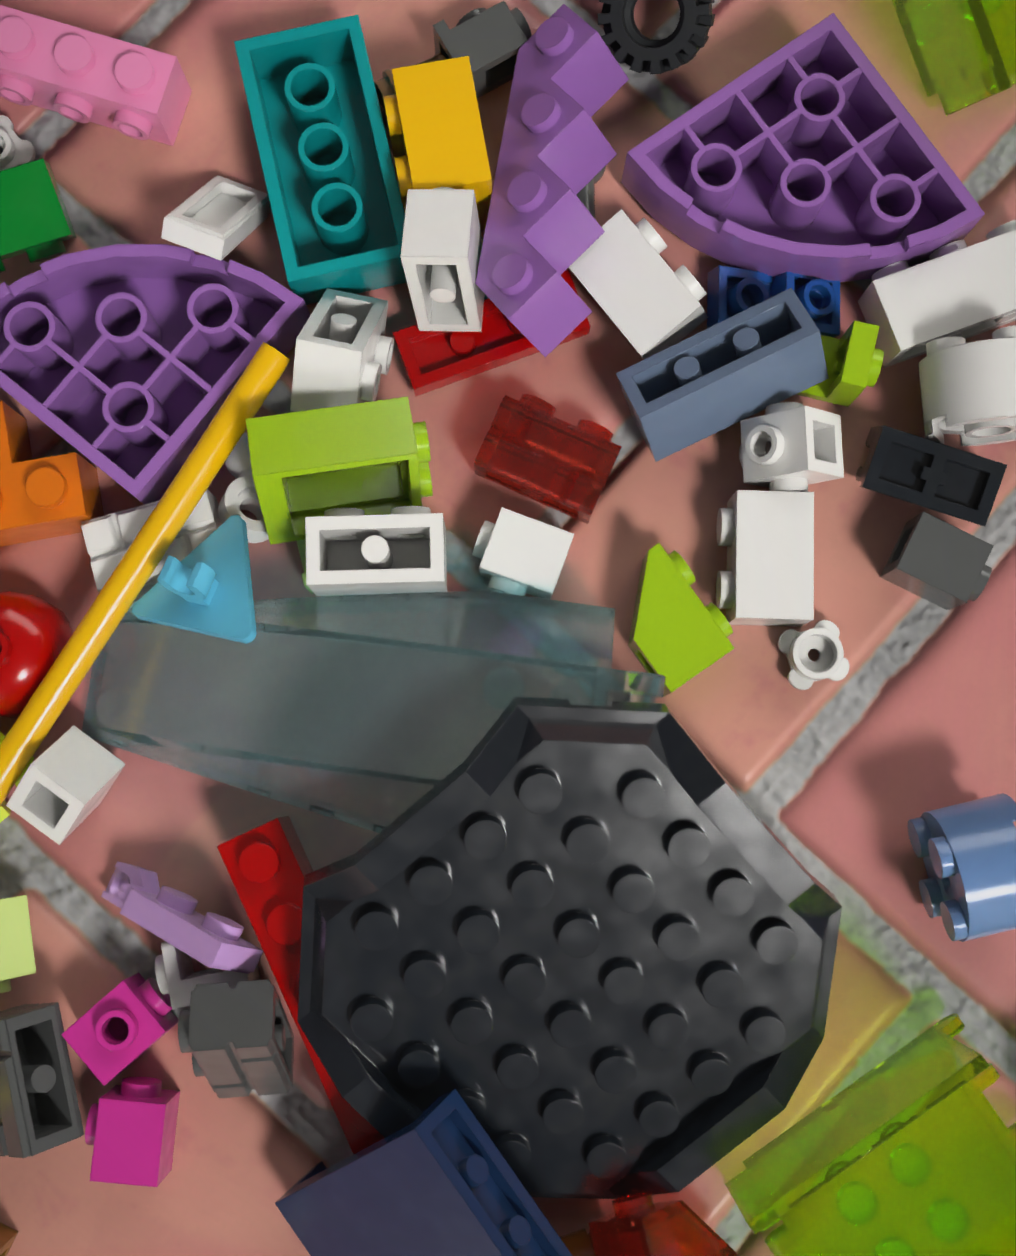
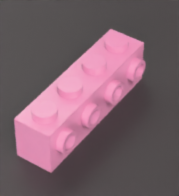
[0,5,192,146]

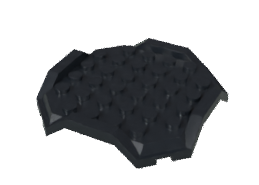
[298,696,842,1199]

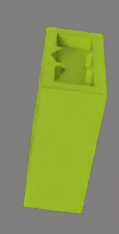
[246,396,433,545]

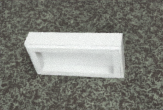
[161,175,271,261]

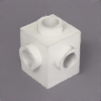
[739,402,844,492]

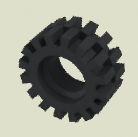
[597,0,715,74]

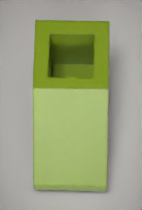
[628,543,734,696]

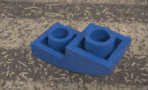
[707,265,840,338]

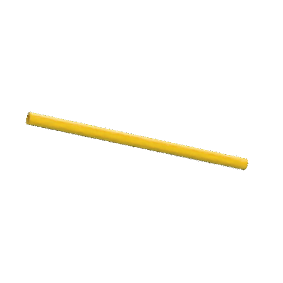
[0,342,291,806]

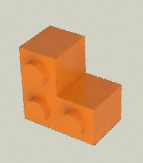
[0,401,104,547]

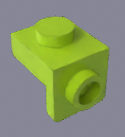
[796,320,884,407]

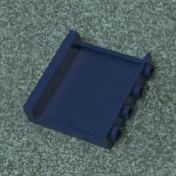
[275,1089,572,1256]

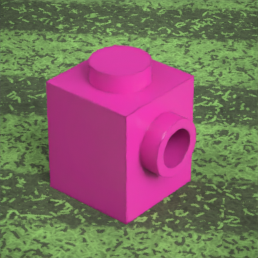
[61,972,179,1086]
[85,1077,180,1187]

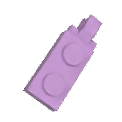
[101,861,263,974]

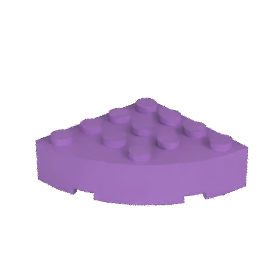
[621,13,985,282]
[0,244,310,505]

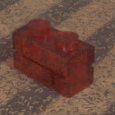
[474,394,622,524]

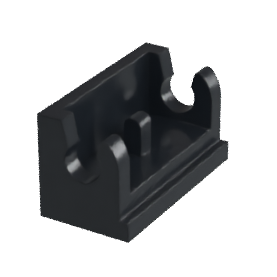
[856,425,1007,526]

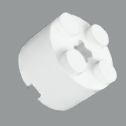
[919,325,1016,446]

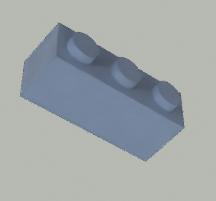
[616,287,829,462]

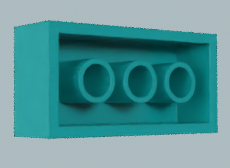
[234,15,407,305]

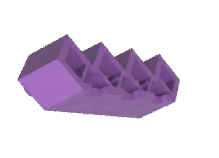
[475,4,629,357]

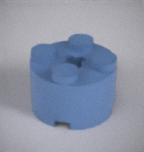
[907,793,1016,942]

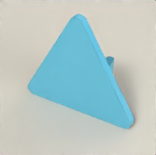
[132,515,257,644]

